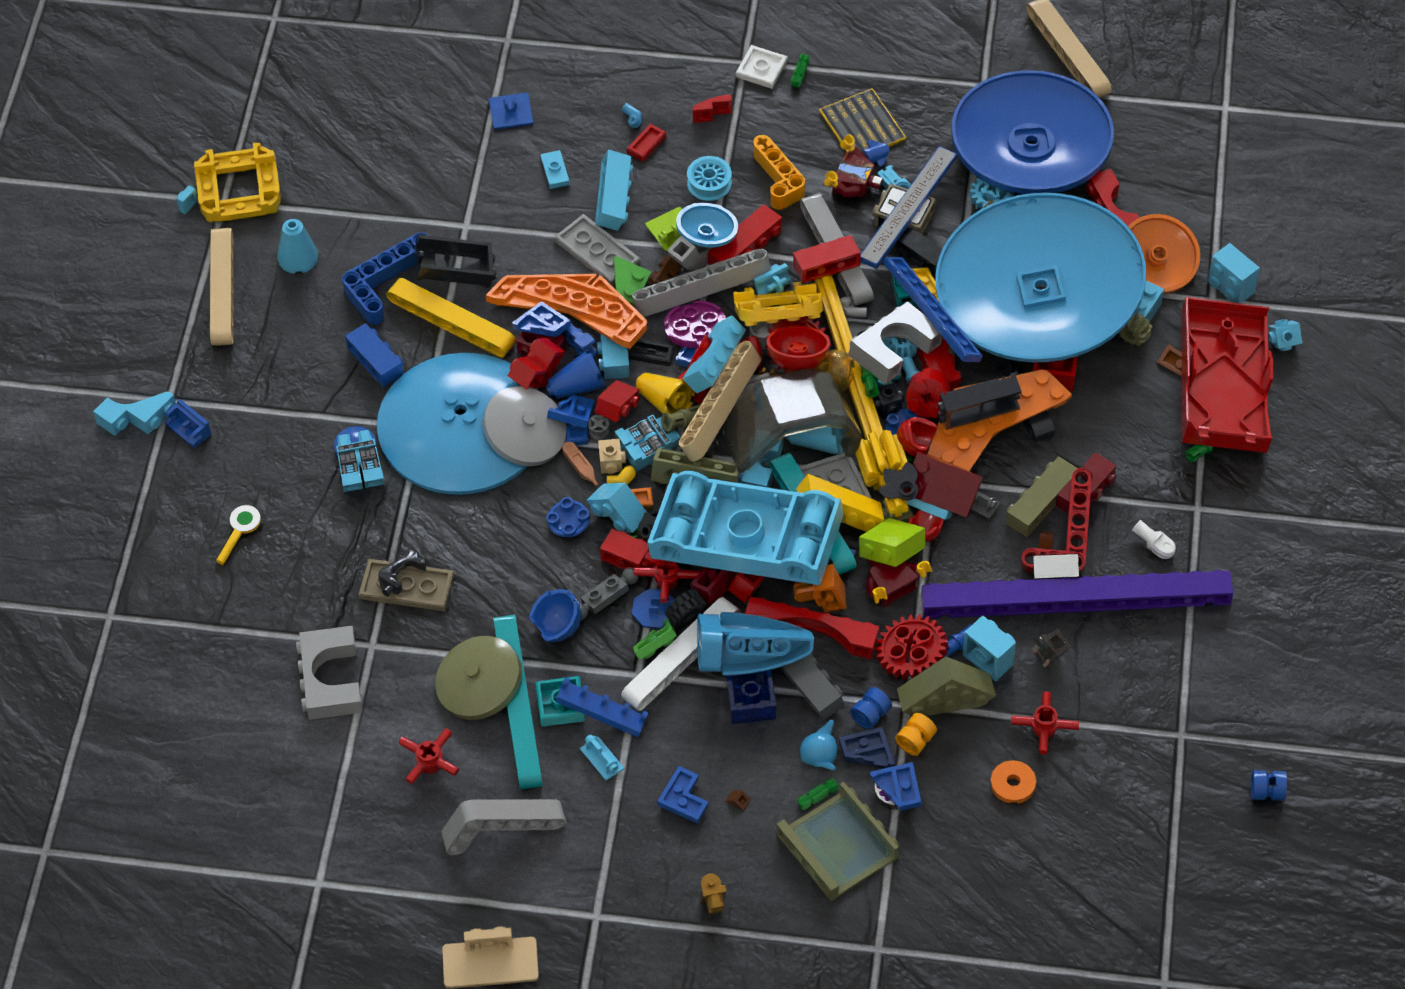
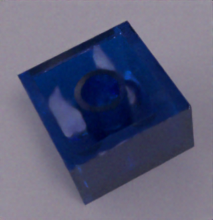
[726,669,776,724]

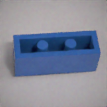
[345,323,404,388]

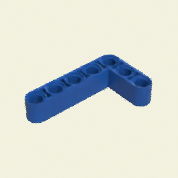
[342,232,429,325]

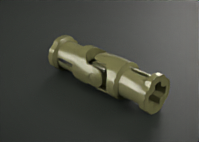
[661,404,701,432]

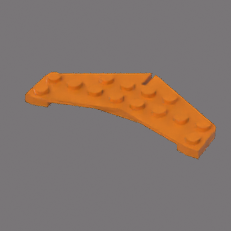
[486,274,647,349]
[928,370,1072,471]

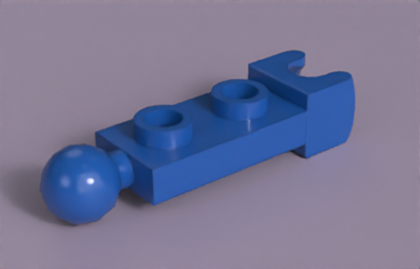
[559,321,598,357]

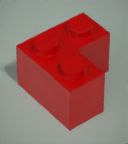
[507,338,566,390]

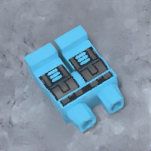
[615,415,680,472]
[336,430,385,492]

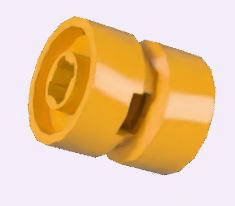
[895,713,937,756]

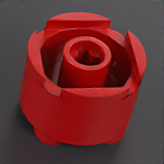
[906,368,951,418]

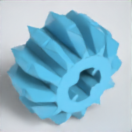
[883,337,918,359]

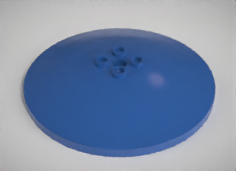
[951,70,1114,194]

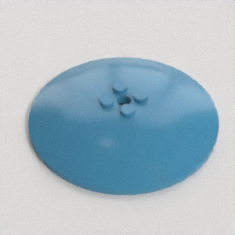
[377,353,539,495]

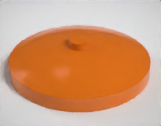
[1128,214,1200,294]

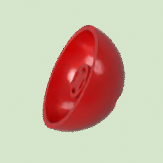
[767,326,830,373]

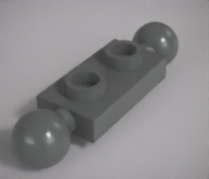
[580,567,639,621]

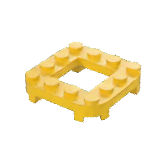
[194,143,281,222]
[733,282,823,326]

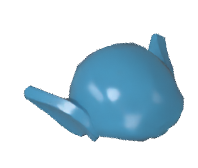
[800,720,837,770]

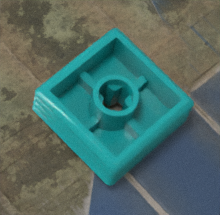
[535,676,586,727]

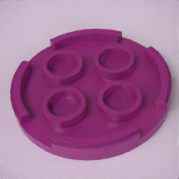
[664,301,726,348]

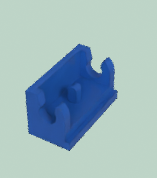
[165,399,211,448]

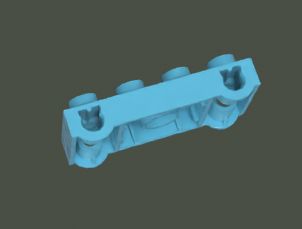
[647,471,844,585]

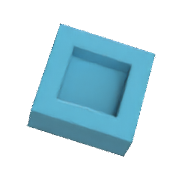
[176,185,198,215]

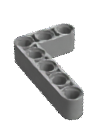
[441,800,567,855]

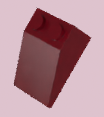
[904,452,983,517]

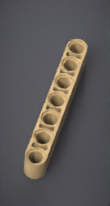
[1026,0,1112,98]
[210,228,234,346]
[679,341,761,462]

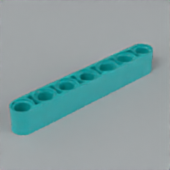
[769,453,857,575]

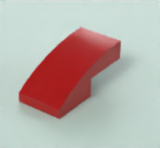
[692,94,732,123]

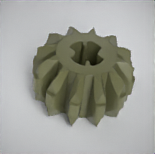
[1118,311,1153,346]

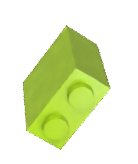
[859,518,925,567]

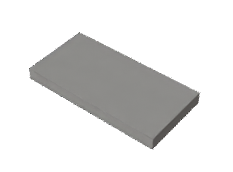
[554,214,641,286]

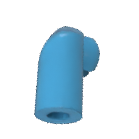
[622,103,642,128]

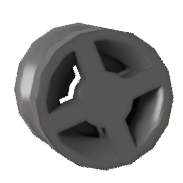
[588,415,610,442]

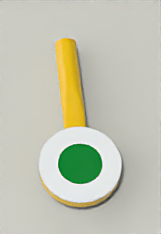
[216,505,261,565]

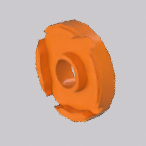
[991,760,1036,804]

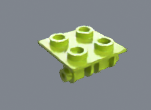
[645,207,682,252]

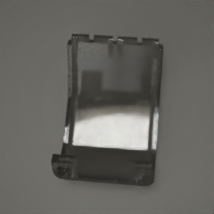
[721,368,862,473]

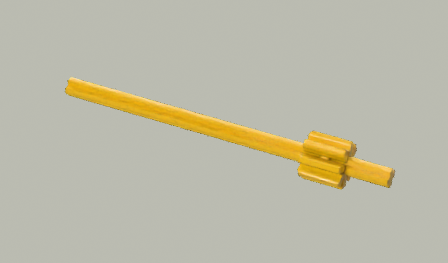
[814,275,908,517]

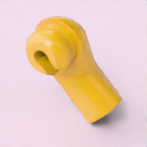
[607,465,636,485]

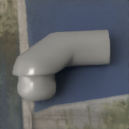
[840,297,867,318]

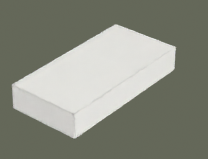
[1033,554,1079,578]

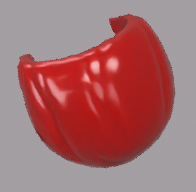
[897,417,938,457]

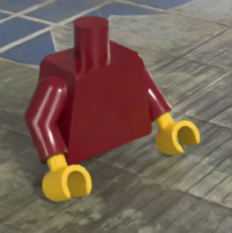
[866,559,932,608]

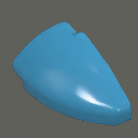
[697,612,814,675]

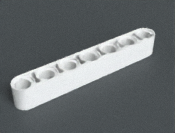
[621,597,740,711]

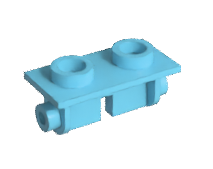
[580,734,624,781]

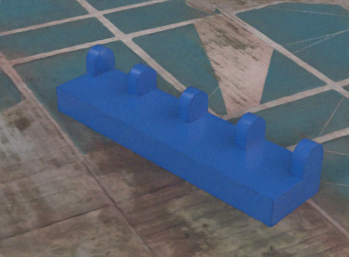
[555,677,648,737]

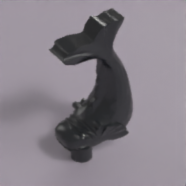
[378,548,426,597]

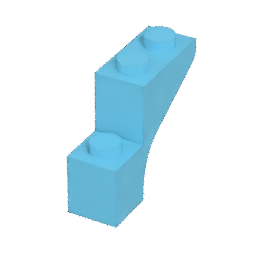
[93,392,176,436]

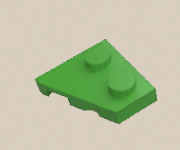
[613,256,651,308]

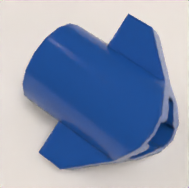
[862,140,889,168]

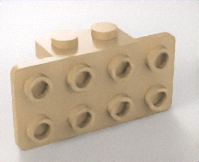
[442,927,539,989]

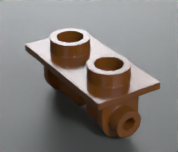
[648,256,681,286]

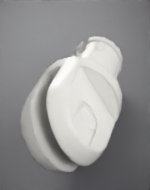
[1132,520,1176,559]

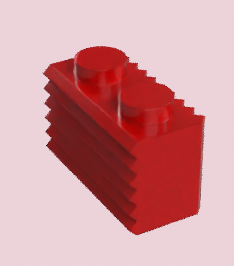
[595,380,640,422]

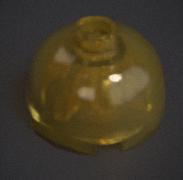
[815,350,855,392]

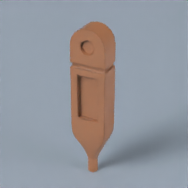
[562,442,599,486]

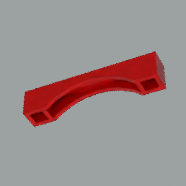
[745,597,879,660]

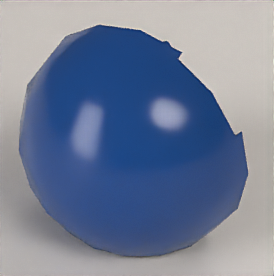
[529,589,582,643]

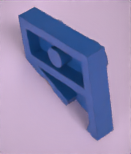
[547,395,594,428]

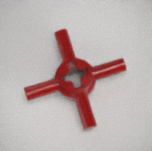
[634,560,700,603]
[1011,691,1079,754]
[399,728,459,784]

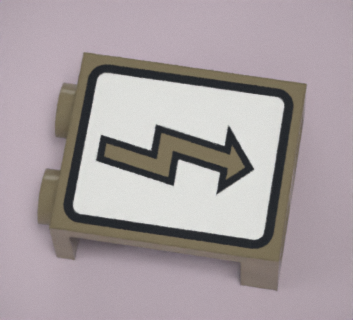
[872,183,936,235]

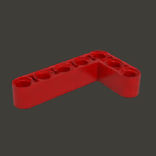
[1021,468,1092,575]

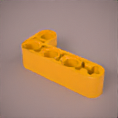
[753,135,805,210]

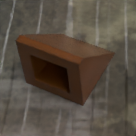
[1038,531,1055,550]
[725,790,751,810]

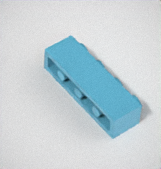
[595,149,633,231]

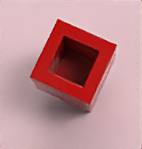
[728,572,765,603]

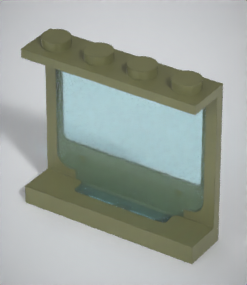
[777,782,899,901]

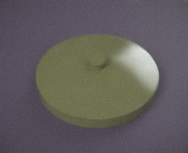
[435,636,522,720]

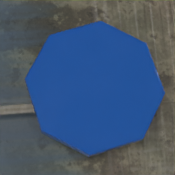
[632,589,675,629]

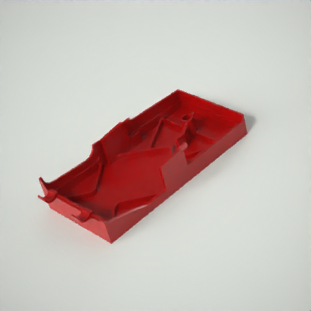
[1181,297,1273,453]

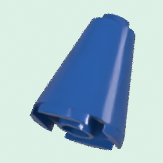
[546,349,607,399]

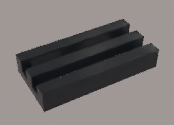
[629,339,674,366]

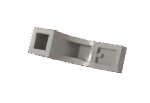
[667,236,711,270]

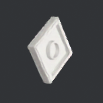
[736,45,788,89]

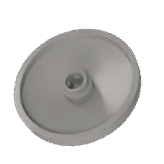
[482,387,566,466]

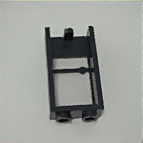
[415,235,496,288]
[937,373,1022,430]

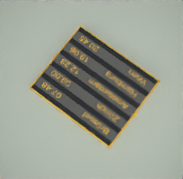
[819,88,906,152]

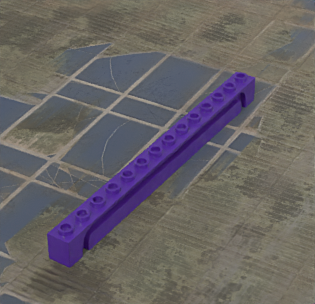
[921,570,1233,619]

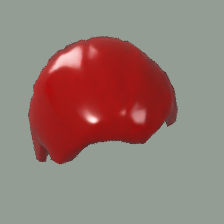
[908,510,944,543]

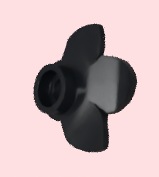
[879,462,918,501]

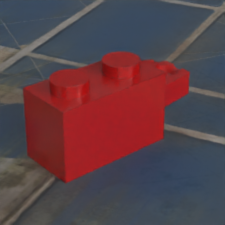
[600,529,659,569]

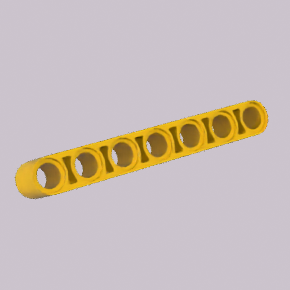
[386,278,516,358]

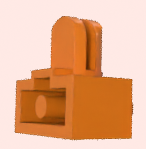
[793,564,846,612]

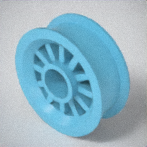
[687,156,732,201]

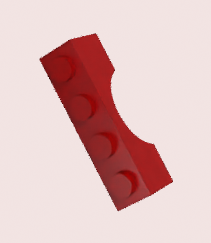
[1086,169,1139,226]

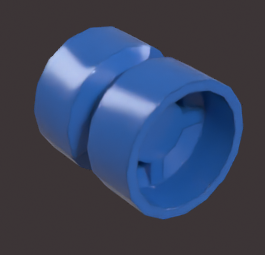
[850,687,892,730]
[1251,770,1287,801]

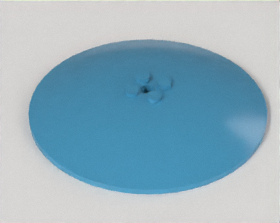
[935,193,1146,362]

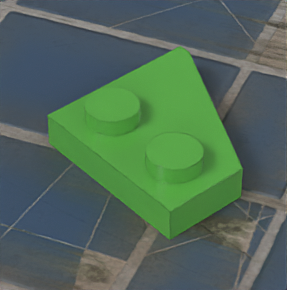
[633,618,677,660]

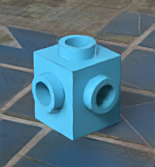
[1268,319,1303,351]

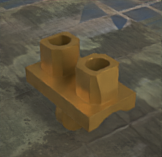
[700,874,726,914]

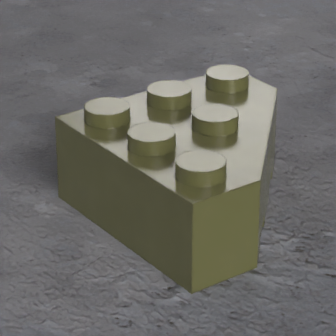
[897,656,996,716]

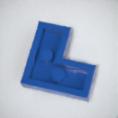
[657,766,709,824]

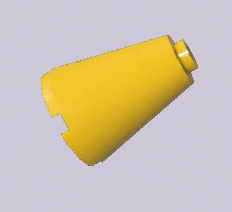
[636,373,695,414]

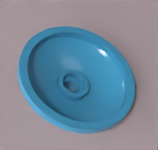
[676,203,738,248]

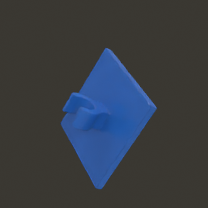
[489,92,534,130]

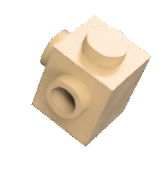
[598,439,626,474]

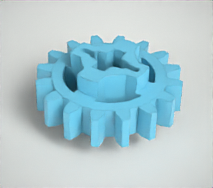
[970,178,1014,209]

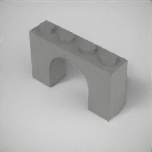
[848,302,943,384]
[296,626,363,720]

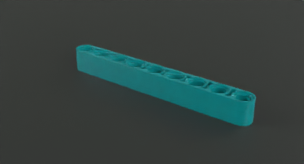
[493,614,543,790]

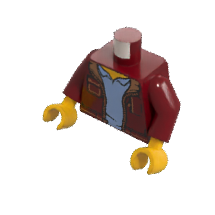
[824,134,883,198]

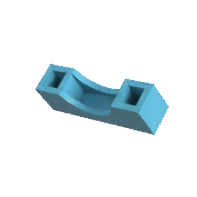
[682,316,746,393]

